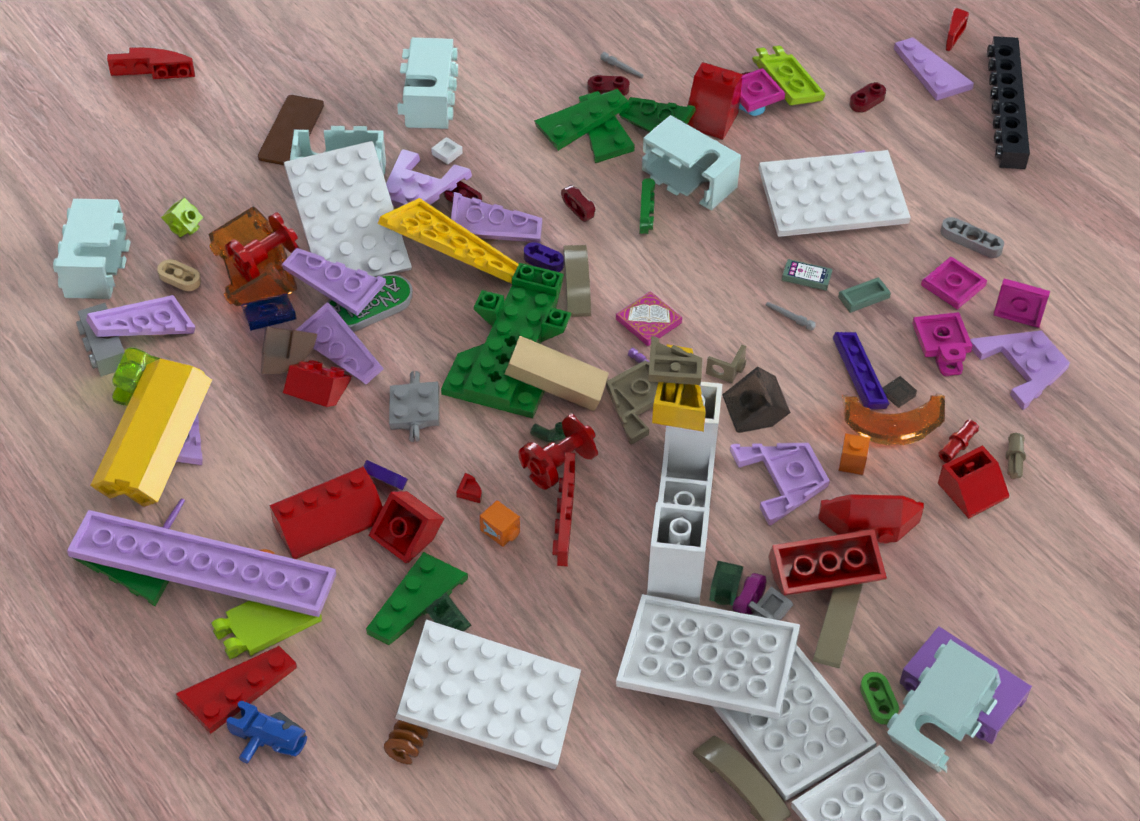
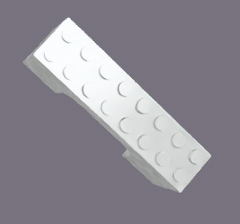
[647,382,723,605]

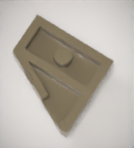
[648,336,702,385]

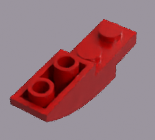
[107,47,195,79]

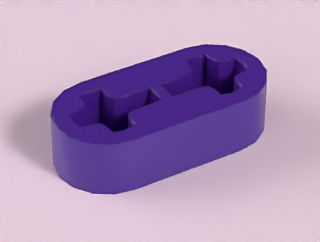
[524,242,564,272]
[364,460,408,490]

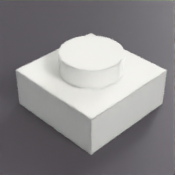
[431,137,463,165]

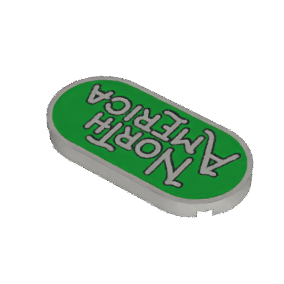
[327,274,413,332]

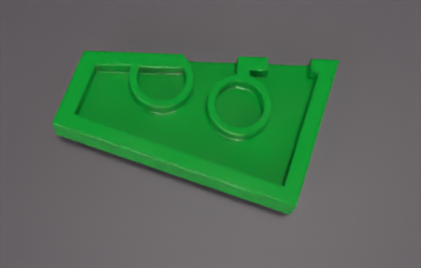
[619,97,696,133]

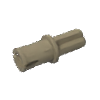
[1006,433,1026,479]

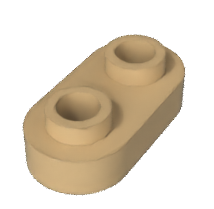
[157,259,201,291]

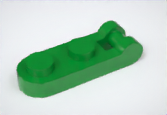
[639,178,655,234]

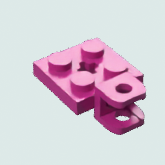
[912,312,972,376]

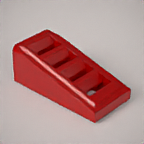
[946,8,969,51]

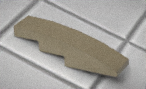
[813,584,863,669]

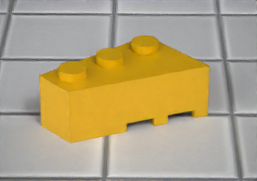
[652,344,706,432]

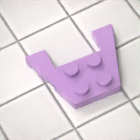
[386,149,472,208]
[970,331,1070,410]
[730,443,830,525]

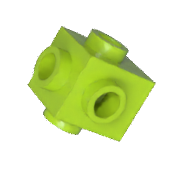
[161,197,203,237]

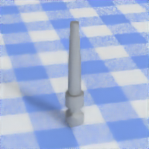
[600,52,644,78]
[766,302,815,331]

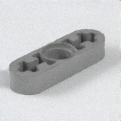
[941,217,1004,258]

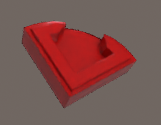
[456,473,482,503]

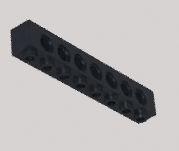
[987,36,1030,169]

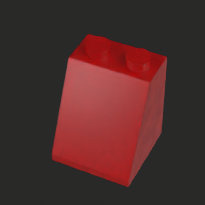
[687,62,743,140]

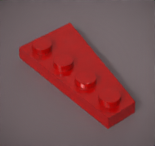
[552,452,576,567]
[176,646,297,734]

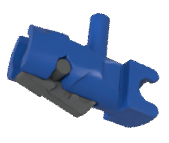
[226,701,307,764]

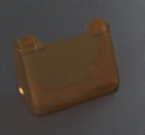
[208,206,297,307]

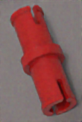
[938,419,979,463]

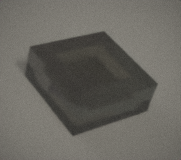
[883,376,917,408]

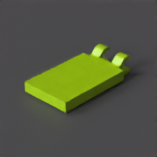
[752,45,826,105]
[211,600,322,659]

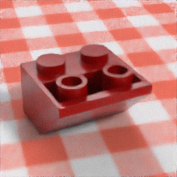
[283,360,352,407]
[938,445,1010,519]

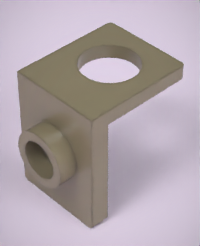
[706,345,746,383]

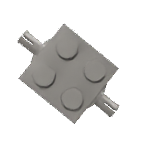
[389,371,439,442]

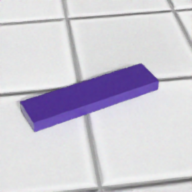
[832,332,890,409]

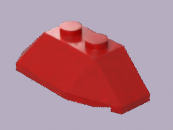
[818,494,924,543]

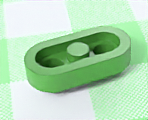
[860,672,899,725]

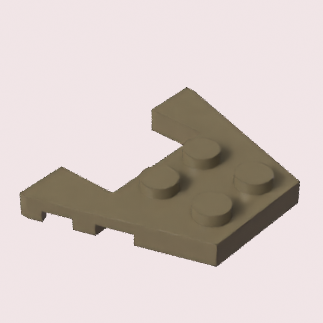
[606,360,658,445]

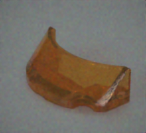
[842,393,945,445]

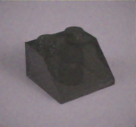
[722,366,791,433]

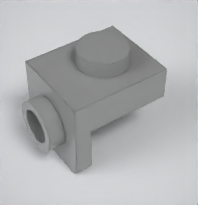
[748,587,793,621]

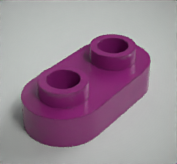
[732,573,767,615]

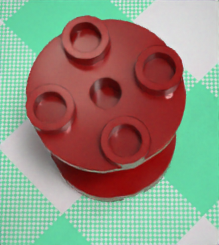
[225,212,299,283]
[518,414,598,490]

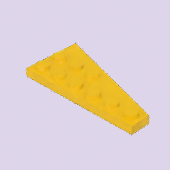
[378,198,519,284]

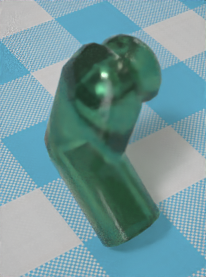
[530,422,566,443]

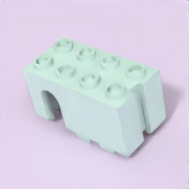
[397,37,458,129]
[642,115,741,211]
[290,126,386,176]
[53,199,131,299]
[887,639,1001,773]

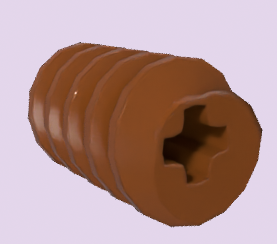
[384,720,430,765]

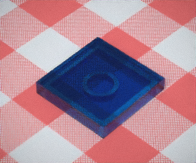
[241,294,297,331]

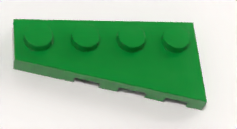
[534,89,630,151]
[579,91,635,163]
[366,552,468,645]
[73,558,169,606]

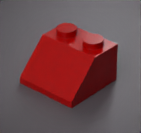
[368,491,445,563]

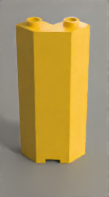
[90,358,212,507]

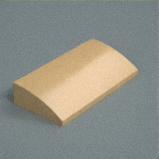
[505,336,608,411]

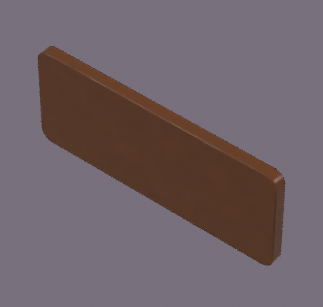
[258,95,324,165]

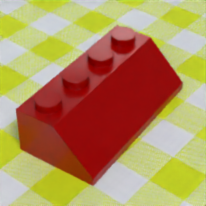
[269,466,383,559]
[768,529,887,596]

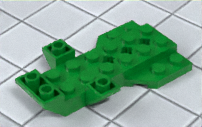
[441,263,571,419]

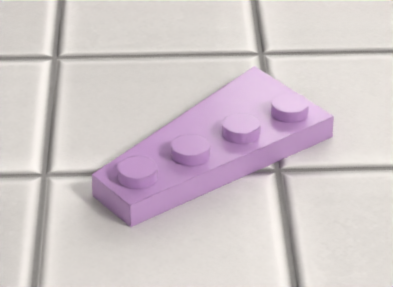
[894,37,974,101]
[451,192,542,242]
[86,295,195,337]

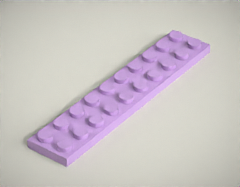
[67,510,336,617]

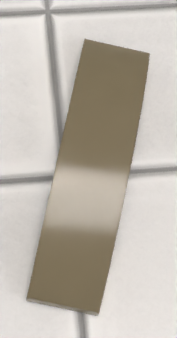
[563,245,591,317]
[693,736,791,821]

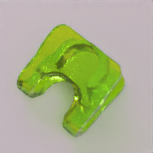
[112,347,162,406]

